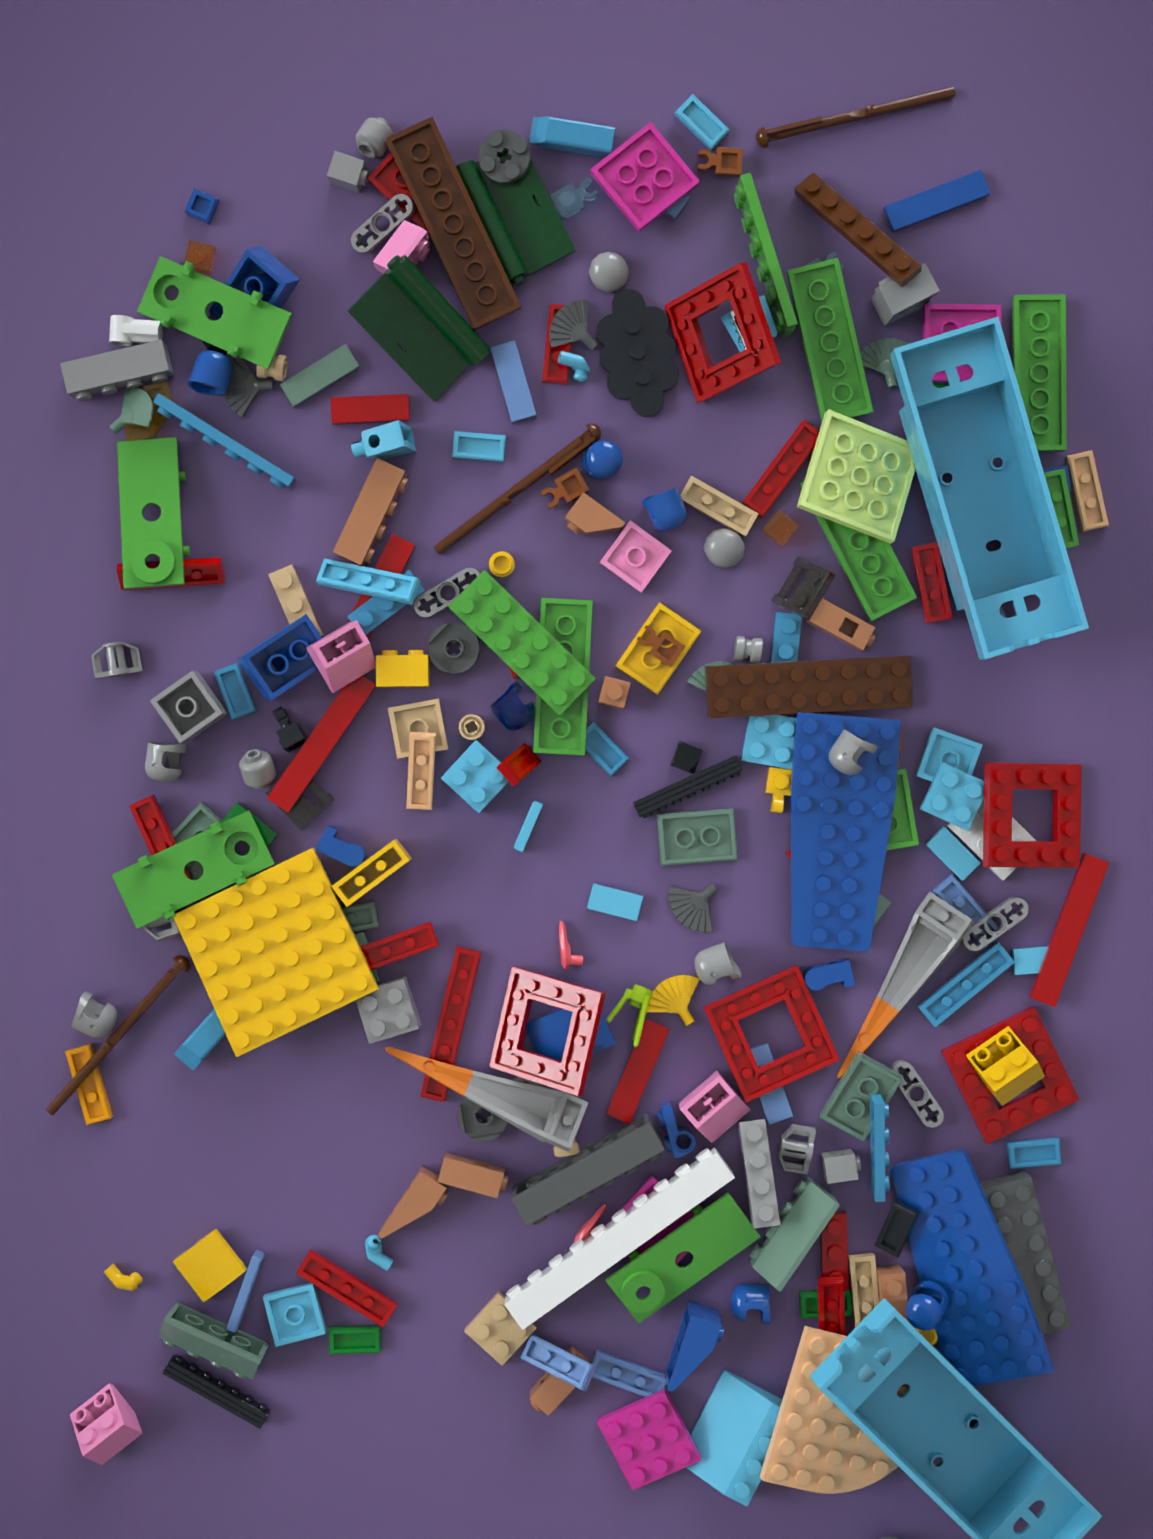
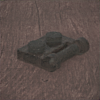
[771,556,836,620]
[266,779,335,831]

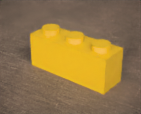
[331,838,412,907]

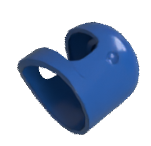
[188,350,232,395]
[582,440,623,480]
[641,487,687,532]
[905,1281,949,1331]
[731,1283,771,1324]

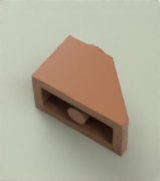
[565,492,625,536]

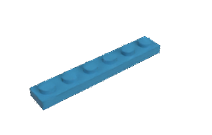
[153,393,296,489]

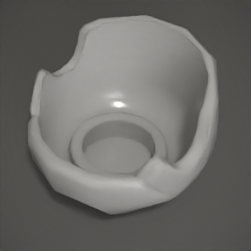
[588,252,629,293]
[704,528,745,569]

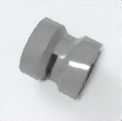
[733,636,763,664]

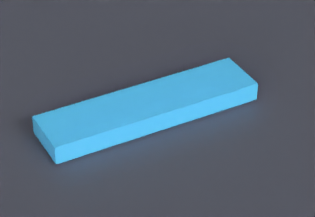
[316,558,421,605]

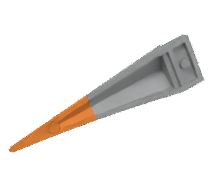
[837,892,974,1079]
[385,1047,589,1152]

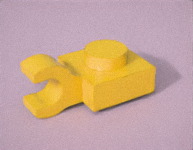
[765,767,792,813]

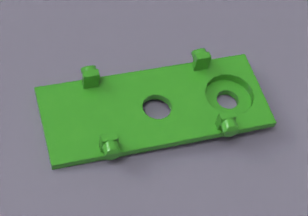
[137,256,293,370]
[117,437,191,589]
[112,810,275,929]
[605,1192,761,1323]

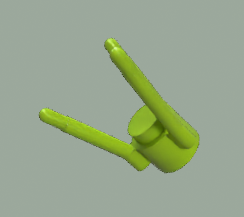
[606,984,653,1047]

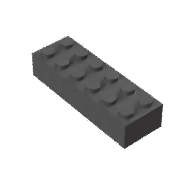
[511,1113,665,1226]
[980,1170,1072,1335]

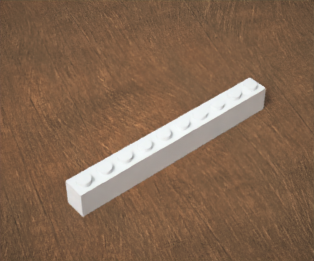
[504,1147,735,1330]

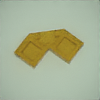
[124,381,173,441]

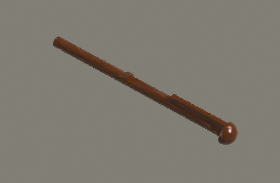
[756,86,955,148]
[434,423,601,555]
[46,955,190,1116]

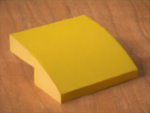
[172,1228,247,1302]

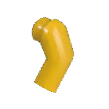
[104,1263,143,1291]

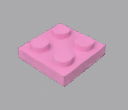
[600,520,672,593]

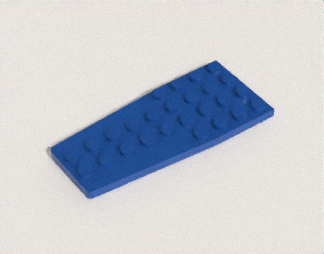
[790,712,901,952]
[891,1149,1054,1386]

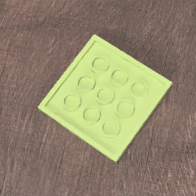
[797,409,915,544]

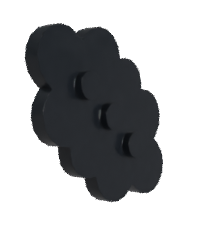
[597,289,679,417]

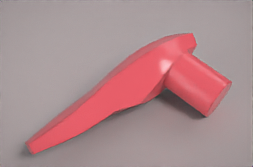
[559,921,583,970]
[574,1204,607,1243]

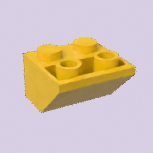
[966,1026,1045,1106]

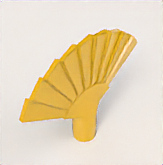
[646,975,700,1026]

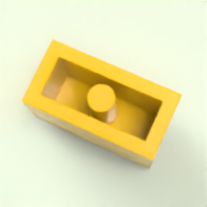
[376,650,430,688]

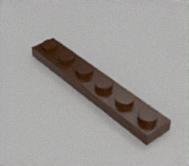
[794,172,922,287]

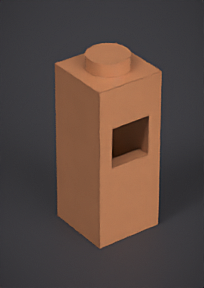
[806,598,876,652]
[598,676,631,710]
[438,1152,508,1198]
[529,1346,590,1416]

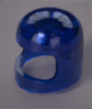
[489,681,535,731]

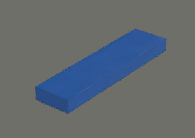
[883,170,990,233]

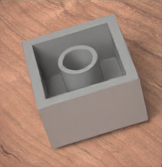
[870,263,940,327]
[150,670,228,744]
[356,976,421,1044]

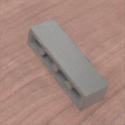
[60,340,174,401]
[738,1119,780,1229]

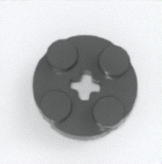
[479,129,531,185]
[428,623,480,675]
[458,1097,508,1142]

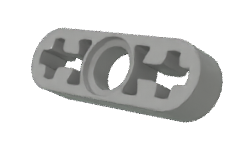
[351,194,416,253]
[414,568,480,618]
[961,897,1029,951]
[890,1060,944,1128]

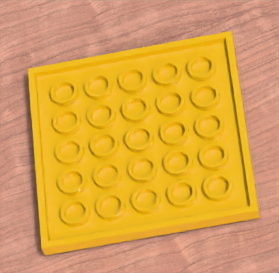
[174,848,379,1057]

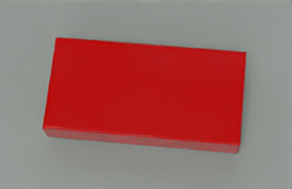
[496,743,541,787]

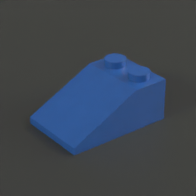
[209,246,300,319]
[237,614,322,701]
[526,1008,616,1061]
[665,1300,724,1392]

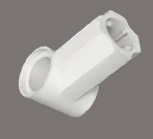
[109,315,163,346]

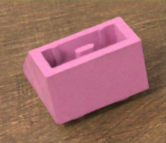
[373,220,431,274]
[306,620,376,693]
[678,1070,751,1143]
[70,1383,143,1465]

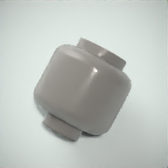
[355,117,393,158]
[239,749,276,789]

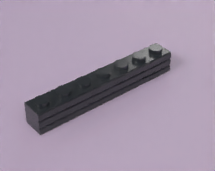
[633,756,743,818]
[162,1355,271,1429]

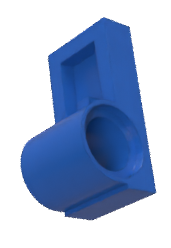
[657,1101,696,1158]

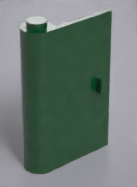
[456,151,576,287]
[347,255,491,401]

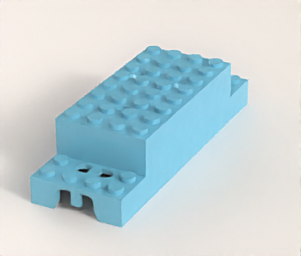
[890,317,1089,660]
[810,1298,1102,1539]

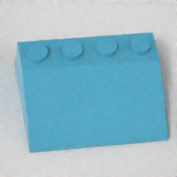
[686,1369,783,1507]

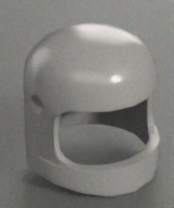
[829,730,878,775]
[145,742,187,782]
[694,942,742,986]
[71,991,117,1039]

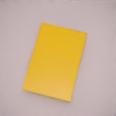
[615,602,702,695]

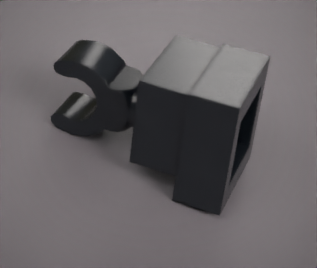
[273,706,307,753]

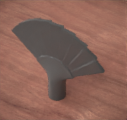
[549,300,598,350]
[225,356,274,418]
[668,883,718,932]

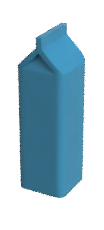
[529,116,615,158]
[174,1009,226,1071]

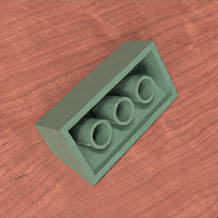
[750,1176,840,1292]
[158,1302,270,1379]

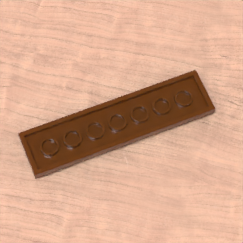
[385,117,521,331]
[705,656,913,718]

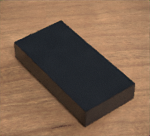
[875,1199,919,1258]

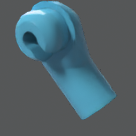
[558,351,590,382]
[365,1235,394,1271]

